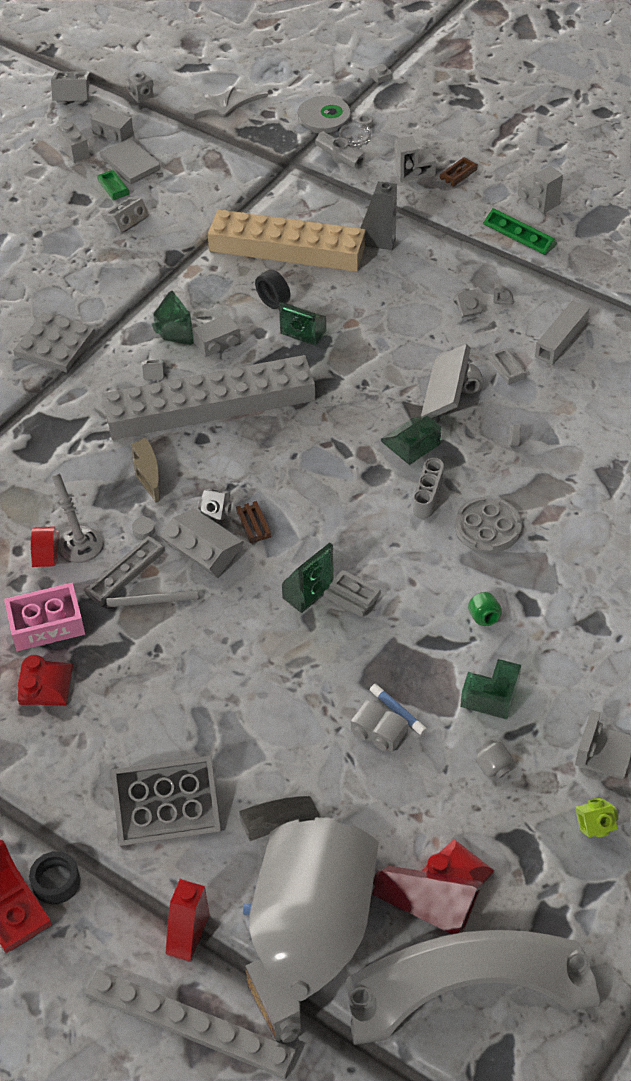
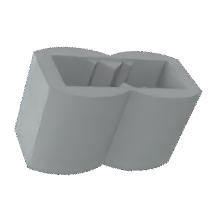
[351,700,408,752]

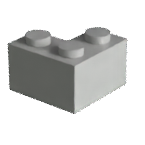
[394,136,436,182]
[518,166,563,214]

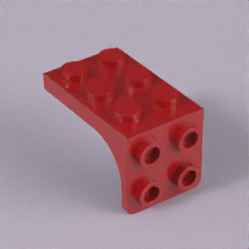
[0,840,52,954]

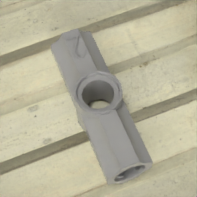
[315,131,365,169]

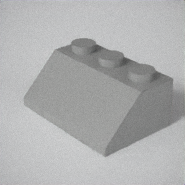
[160,508,244,578]

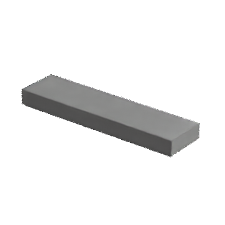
[85,535,165,606]

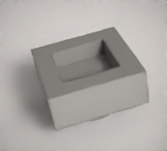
[369,64,393,84]

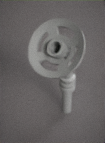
[52,473,103,563]

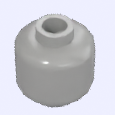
[461,364,484,395]
[476,740,513,778]

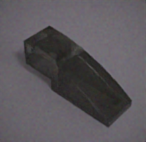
[239,796,320,842]

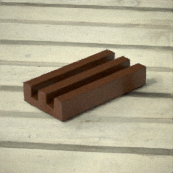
[440,157,478,187]
[236,501,271,543]

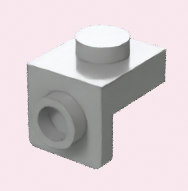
[453,288,482,318]

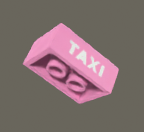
[4,582,85,652]

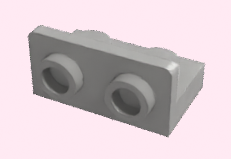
[102,197,149,232]

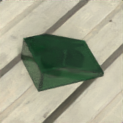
[282,542,334,613]

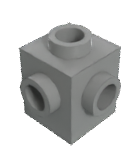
[127,71,154,103]
[198,488,232,523]

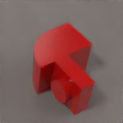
[31,526,60,567]

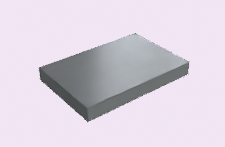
[100,138,161,184]

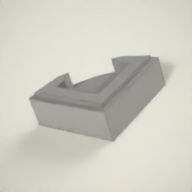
[493,283,513,304]

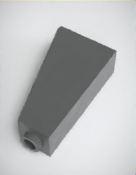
[360,181,397,250]

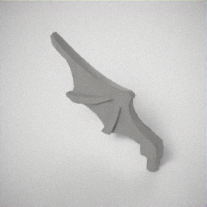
[178,86,268,120]

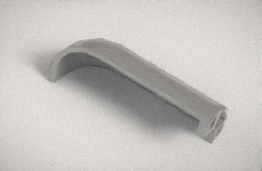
[249,817,379,1001]

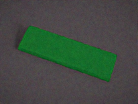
[483,208,557,255]

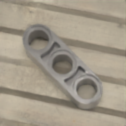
[413,458,444,519]

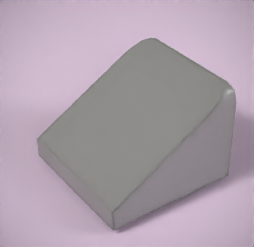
[142,359,164,380]

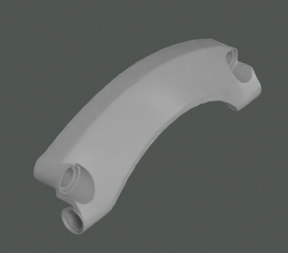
[346,930,600,1045]

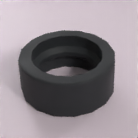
[255,269,291,309]
[29,851,81,904]

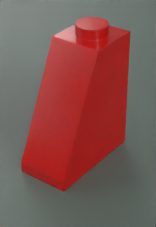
[165,879,210,962]

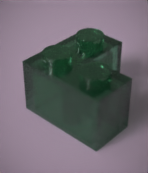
[460,659,521,720]

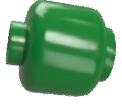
[468,592,502,626]

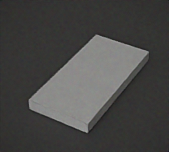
[421,343,471,421]

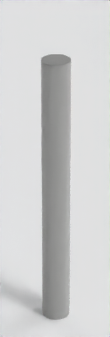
[106,590,199,608]

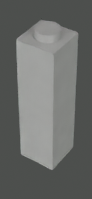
[535,300,590,365]

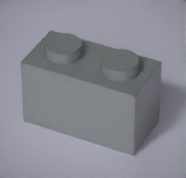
[90,107,134,143]
[56,121,90,163]
[193,314,241,357]

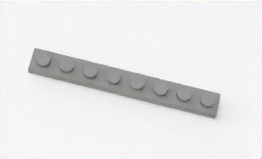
[85,969,296,1079]

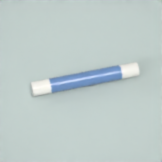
[370,684,427,736]

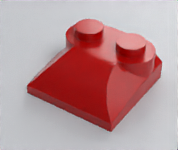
[18,655,73,706]
[421,839,494,884]

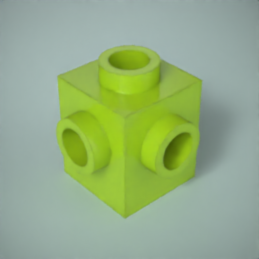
[575,798,619,838]

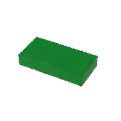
[97,170,130,201]

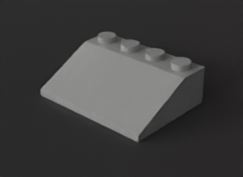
[110,755,221,846]

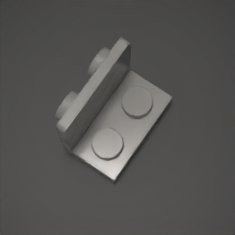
[575,710,631,779]

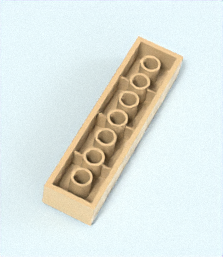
[208,210,365,272]

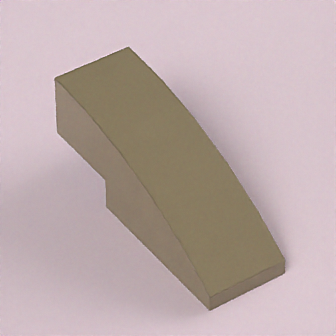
[131,437,161,503]

